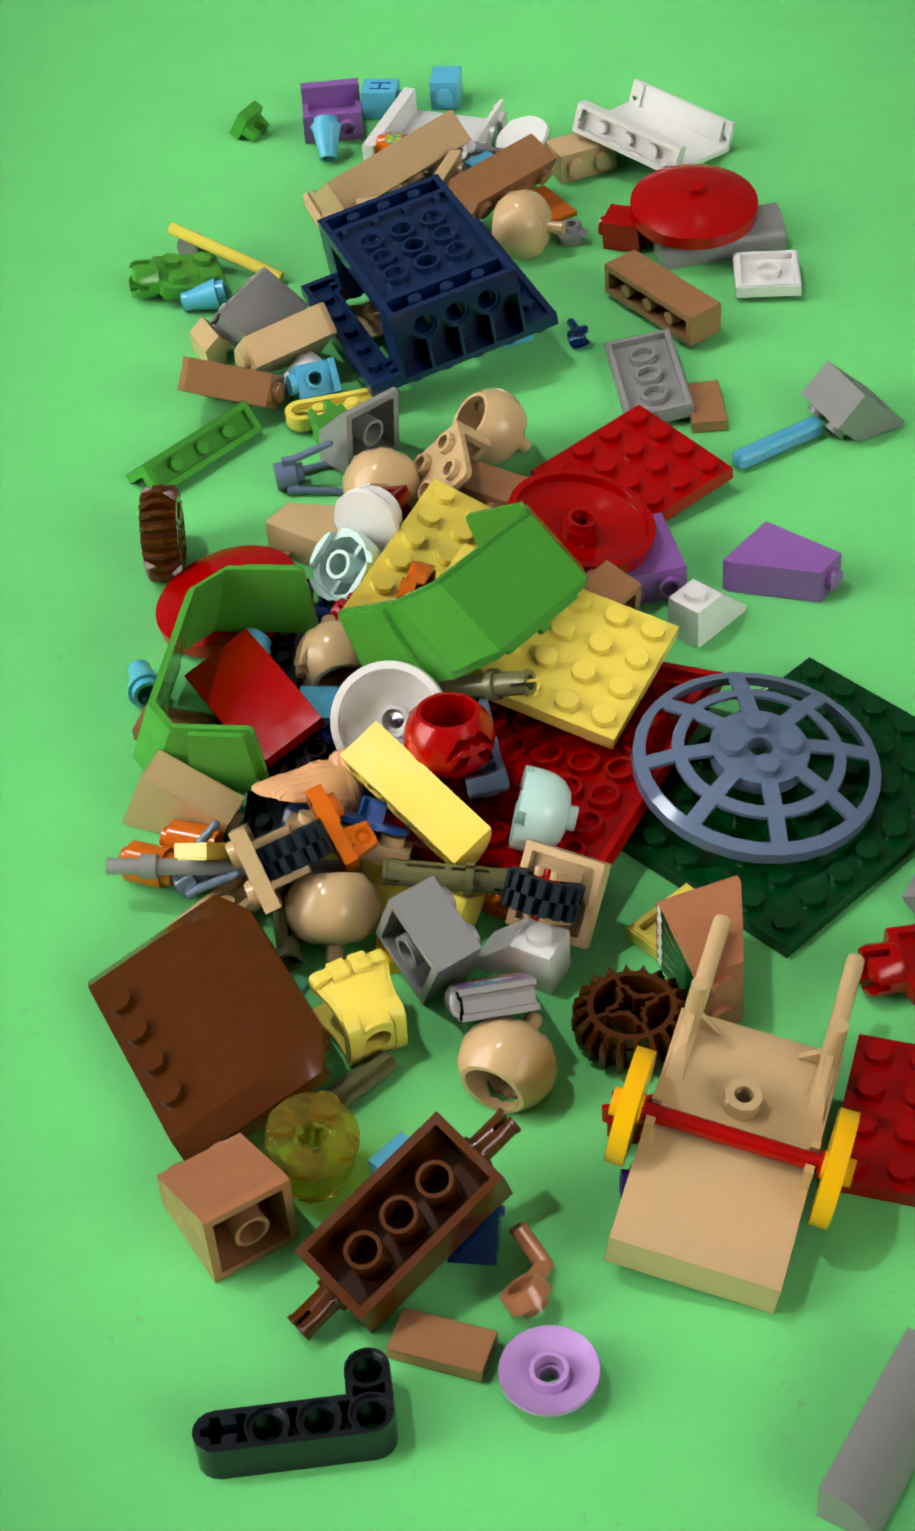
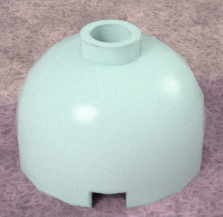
[309,528,381,603]
[508,765,579,851]

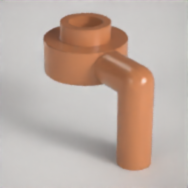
[500,1220,554,1318]

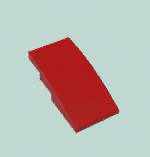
[184,629,326,769]

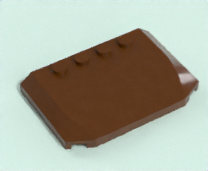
[88,894,330,1161]

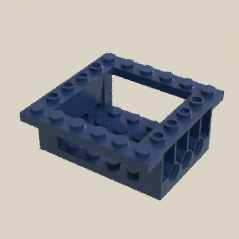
[301,174,559,397]

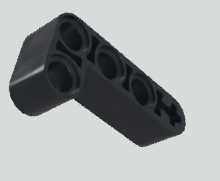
[192,1347,398,1479]

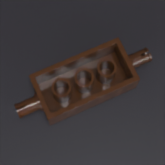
[287,1108,521,1341]

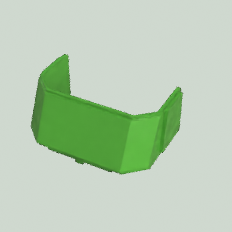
[338,501,588,682]
[133,564,319,792]

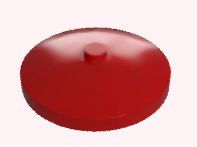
[630,164,758,250]
[508,469,656,573]
[155,545,295,658]

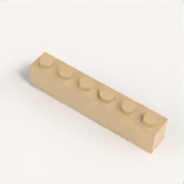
[312,109,472,213]

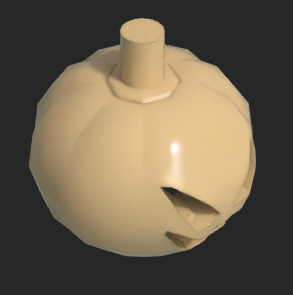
[492,189,566,260]
[453,388,531,466]
[342,446,421,518]
[294,614,362,686]
[284,872,381,963]
[456,1011,559,1113]

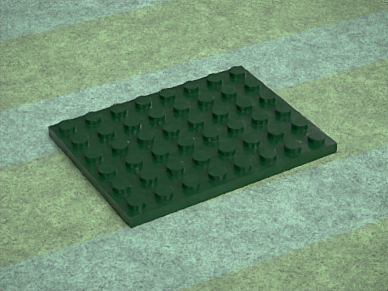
[622,657,915,958]

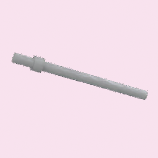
[106,854,362,879]

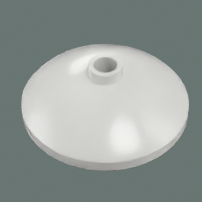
[330,660,443,750]

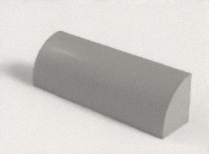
[653,202,787,270]
[817,1327,915,1531]

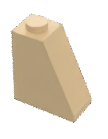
[234,302,337,373]
[265,503,338,568]
[122,749,246,837]

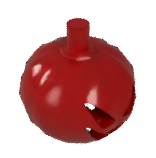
[402,692,496,787]

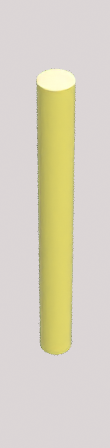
[168,222,285,281]

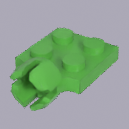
[129,251,227,300]

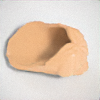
[251,748,366,813]

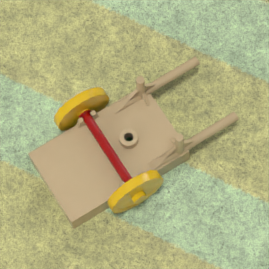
[604,914,865,1314]

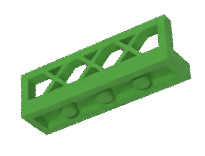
[125,400,263,487]

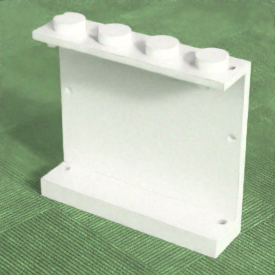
[572,78,736,170]
[362,87,508,174]

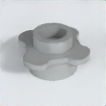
[557,219,588,247]

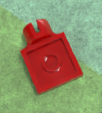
[858,924,915,1005]

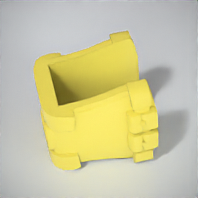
[308,949,408,1067]

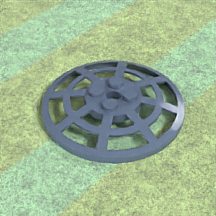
[631,672,882,864]

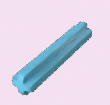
[732,416,823,470]

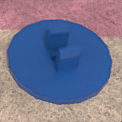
[339,796,411,837]

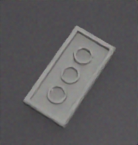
[604,329,695,422]

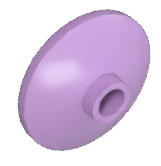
[498,1325,600,1417]

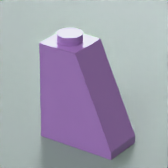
[723,521,843,602]

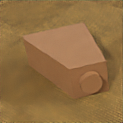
[178,356,286,410]

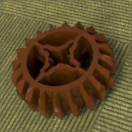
[138,484,187,583]
[571,964,687,1075]

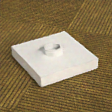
[733,250,802,298]

